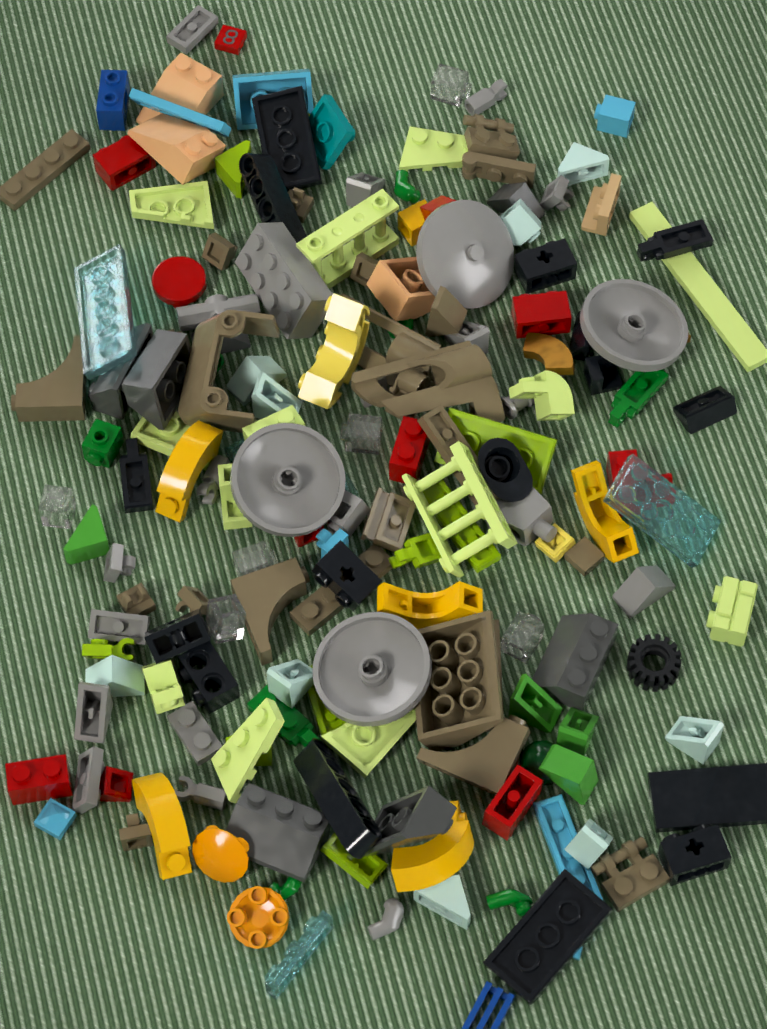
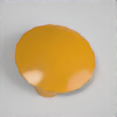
[192,825,249,883]
[227,886,290,949]

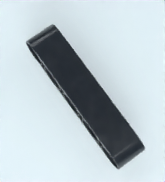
[239,153,307,243]
[293,738,382,859]

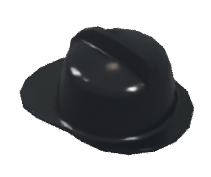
[477,438,533,502]

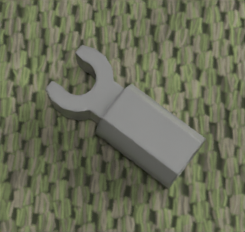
[464,79,508,116]
[196,455,231,505]
[174,776,228,811]

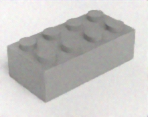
[235,222,333,339]

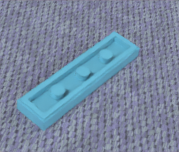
[129,88,232,137]
[533,794,603,900]

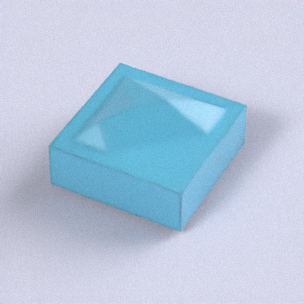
[34,798,77,840]

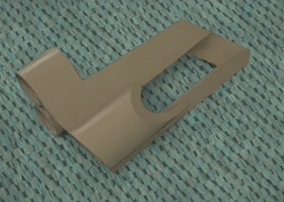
[351,341,505,422]

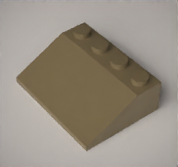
[415,610,504,751]

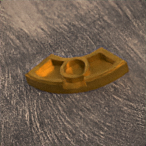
[523,333,575,375]

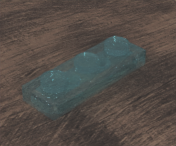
[265,910,333,1000]

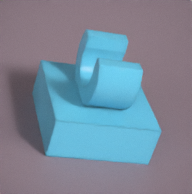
[316,528,349,559]

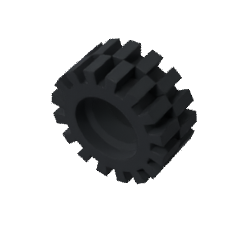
[626,634,682,692]

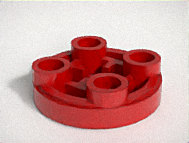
[152,256,207,309]

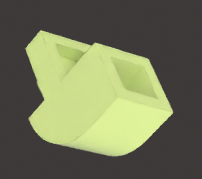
[509,370,575,421]
[218,463,252,530]
[141,658,185,714]

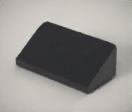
[569,310,591,361]
[673,386,737,434]

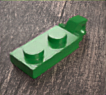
[608,370,669,428]
[247,684,320,747]

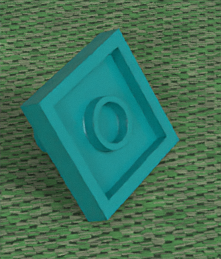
[309,94,356,170]

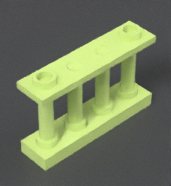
[296,188,399,289]
[402,441,518,578]

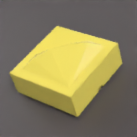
[535,523,576,563]

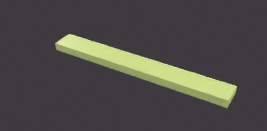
[629,202,767,372]

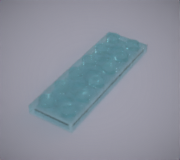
[74,244,137,380]

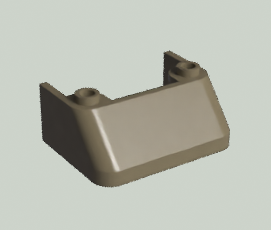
[178,310,280,433]

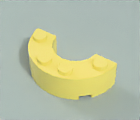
[298,293,370,410]

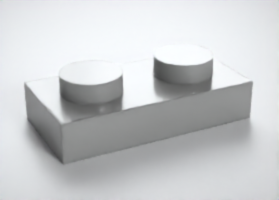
[166,5,219,54]
[88,609,151,645]
[167,701,222,766]
[72,746,105,814]

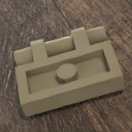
[462,114,520,160]
[590,837,670,912]

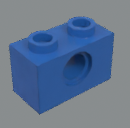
[96,70,130,131]

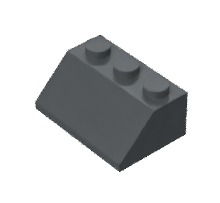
[88,323,153,420]
[122,329,191,430]
[532,613,618,711]
[226,783,331,882]
[364,786,457,857]

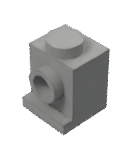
[327,490,370,537]

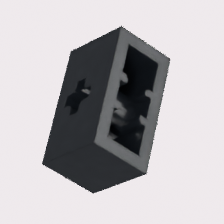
[514,238,577,294]
[312,540,382,611]
[144,609,211,664]
[658,824,731,886]

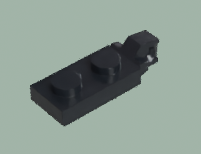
[636,219,714,262]
[119,438,154,514]

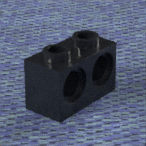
[177,641,240,714]

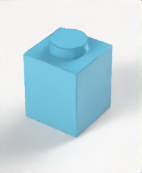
[594,95,636,138]

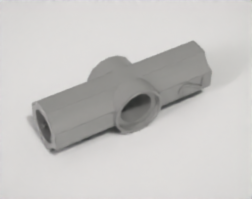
[176,293,261,331]

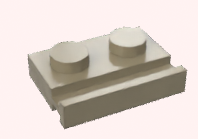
[360,487,416,552]

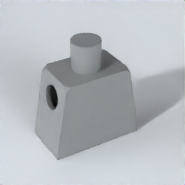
[487,486,557,546]

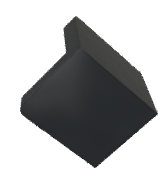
[583,355,622,395]

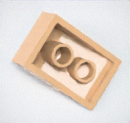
[136,53,224,124]
[127,113,226,185]
[366,257,435,321]

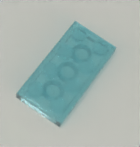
[603,454,721,568]

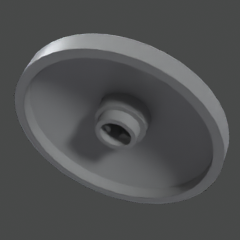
[416,200,514,309]
[580,279,688,372]
[230,423,346,537]
[312,612,432,726]

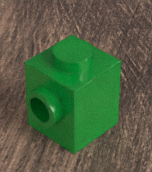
[81,419,124,468]

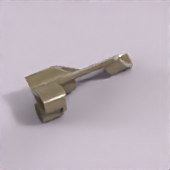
[340,293,442,420]

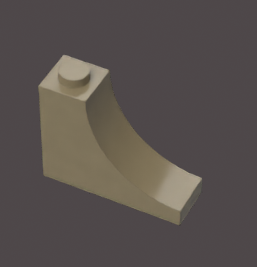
[11,335,88,422]
[230,557,310,666]
[416,715,531,796]

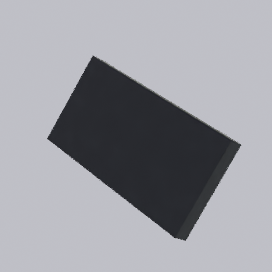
[252,86,323,192]
[647,763,767,833]
[483,869,613,1005]

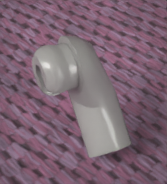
[367,898,404,940]

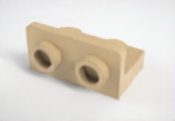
[581,173,622,236]

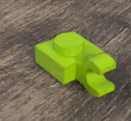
[388,533,441,569]
[82,638,135,661]

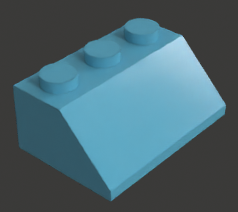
[232,69,313,130]

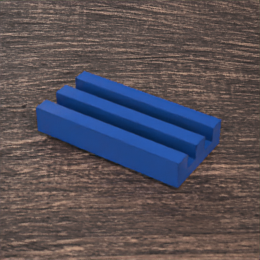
[461,981,515,1029]

